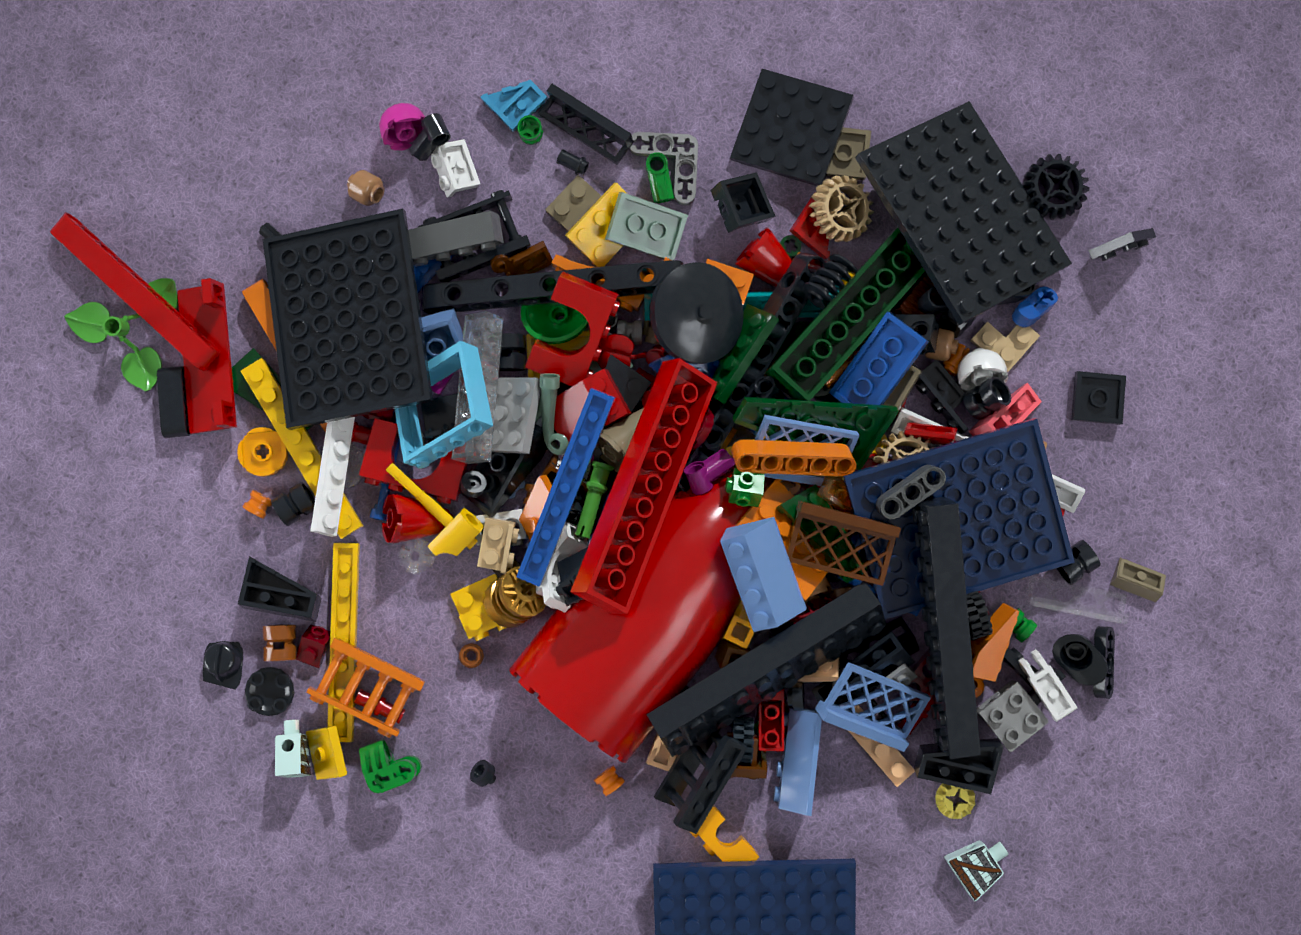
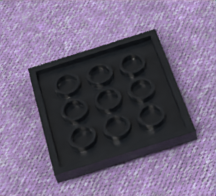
[730,68,854,187]

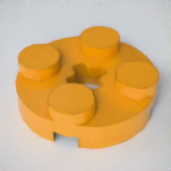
[237,427,289,477]

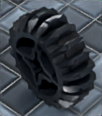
[1022,154,1090,220]

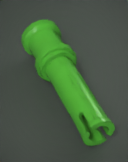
[574,461,614,539]

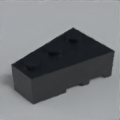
[914,738,1004,795]

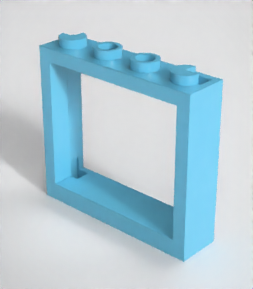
[395,341,493,469]

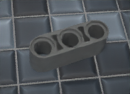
[876,465,946,519]

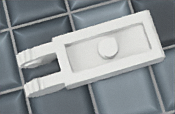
[1018,649,1077,722]

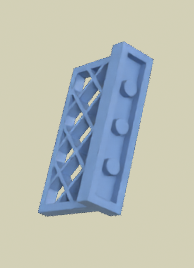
[755,415,859,490]
[815,662,931,752]

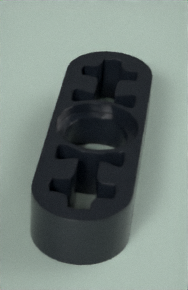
[1093,626,1115,699]

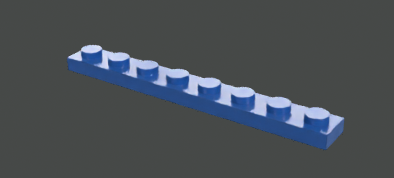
[516,388,616,587]

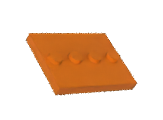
[735,479,828,601]

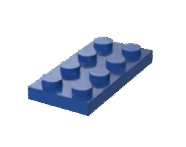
[829,312,929,405]

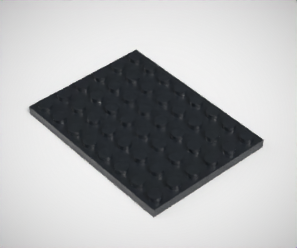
[855,101,1072,326]
[262,208,433,430]

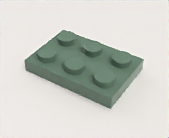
[605,192,688,260]

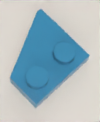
[480,80,548,132]

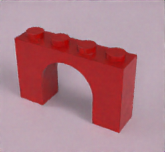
[525,272,620,386]
[359,418,472,505]

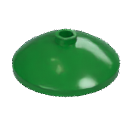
[521,284,589,344]

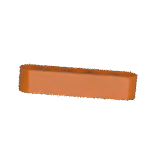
[731,440,856,476]

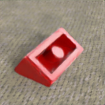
[904,422,957,445]

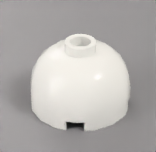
[958,348,1008,392]

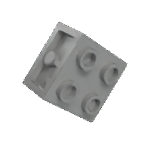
[977,680,1048,752]

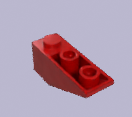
[757,689,784,751]

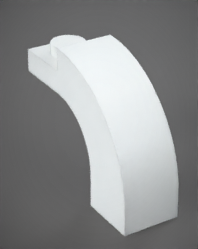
[536,521,588,612]

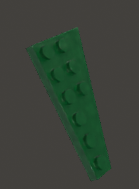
[732,397,899,470]

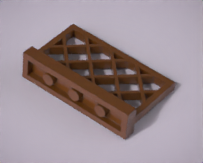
[787,500,901,586]

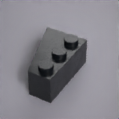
[238,556,322,622]

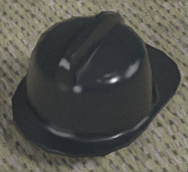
[1052,634,1108,685]
[202,641,244,690]

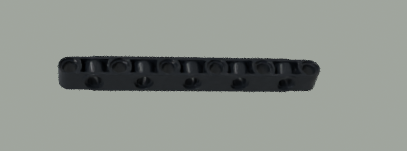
[677,253,824,492]
[422,260,684,314]

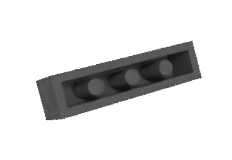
[409,211,504,266]

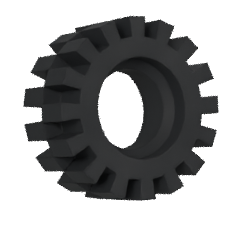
[966,591,993,640]

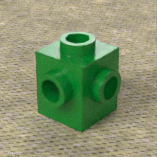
[725,468,765,507]

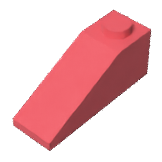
[969,383,1042,436]

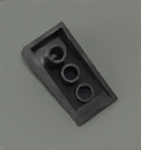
[460,424,548,517]

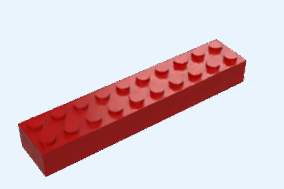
[570,358,717,614]

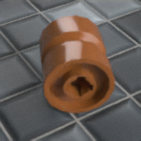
[263,625,296,661]

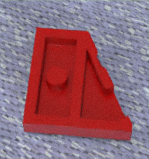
[789,192,830,259]

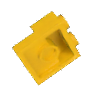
[450,574,506,641]

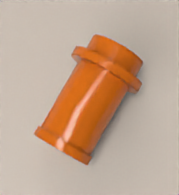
[943,343,970,376]

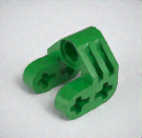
[359,740,422,793]

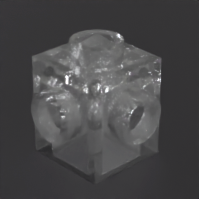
[398,538,436,575]

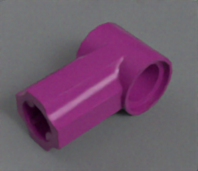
[684,449,735,495]

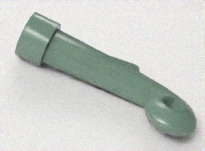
[535,373,569,455]

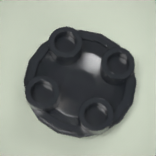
[245,667,295,716]

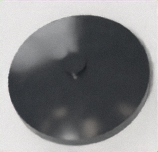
[650,262,744,364]

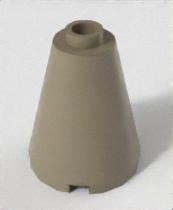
[595,408,644,473]

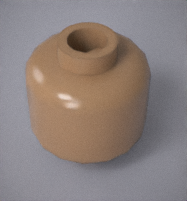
[347,170,384,206]
[923,328,959,361]

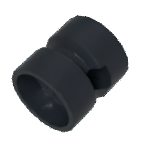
[494,333,526,371]
[963,376,1011,420]
[271,482,315,526]
[1056,540,1101,585]

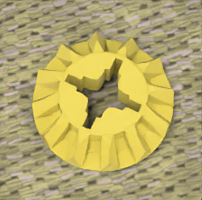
[935,783,976,819]

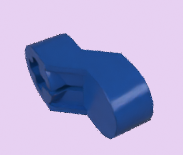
[1012,286,1058,328]

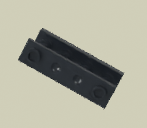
[418,190,531,283]
[654,728,748,834]

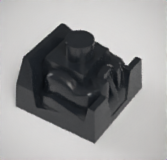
[710,172,776,233]

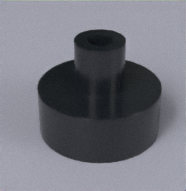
[460,471,486,497]
[470,760,496,787]

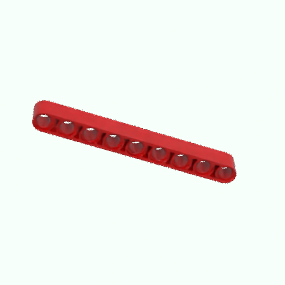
[50,212,221,371]

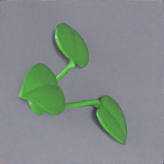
[64,278,178,391]

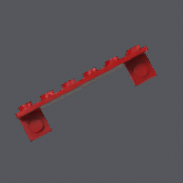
[177,278,237,434]

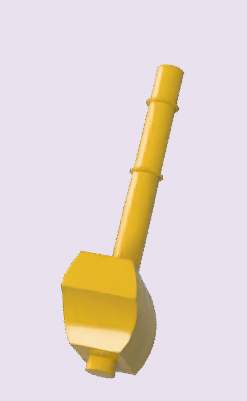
[386,463,484,556]

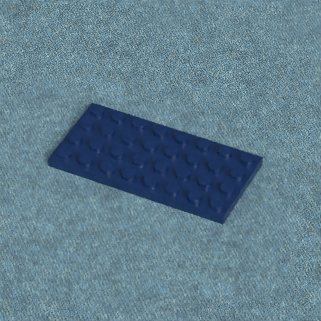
[653,858,856,935]

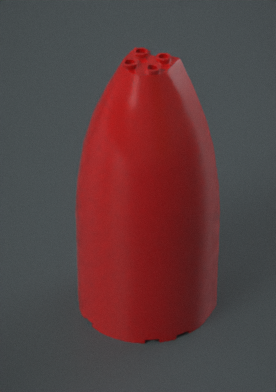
[509,466,768,763]

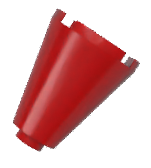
[735,227,792,288]
[382,494,453,544]

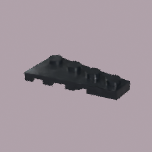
[592,354,652,462]

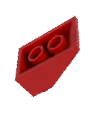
[554,369,631,442]

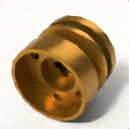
[484,566,546,628]

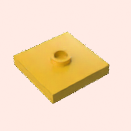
[306,726,347,780]

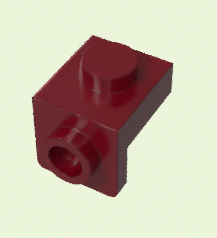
[296,624,331,669]

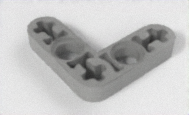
[629,132,698,206]

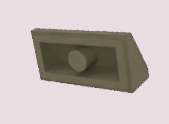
[1110,558,1166,602]

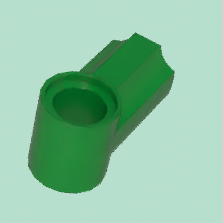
[646,152,674,204]

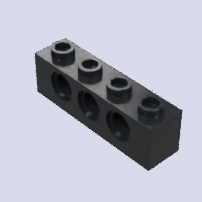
[811,632,915,710]

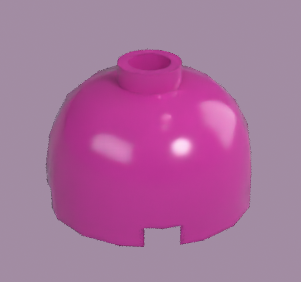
[379,103,425,151]

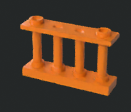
[306,637,425,738]

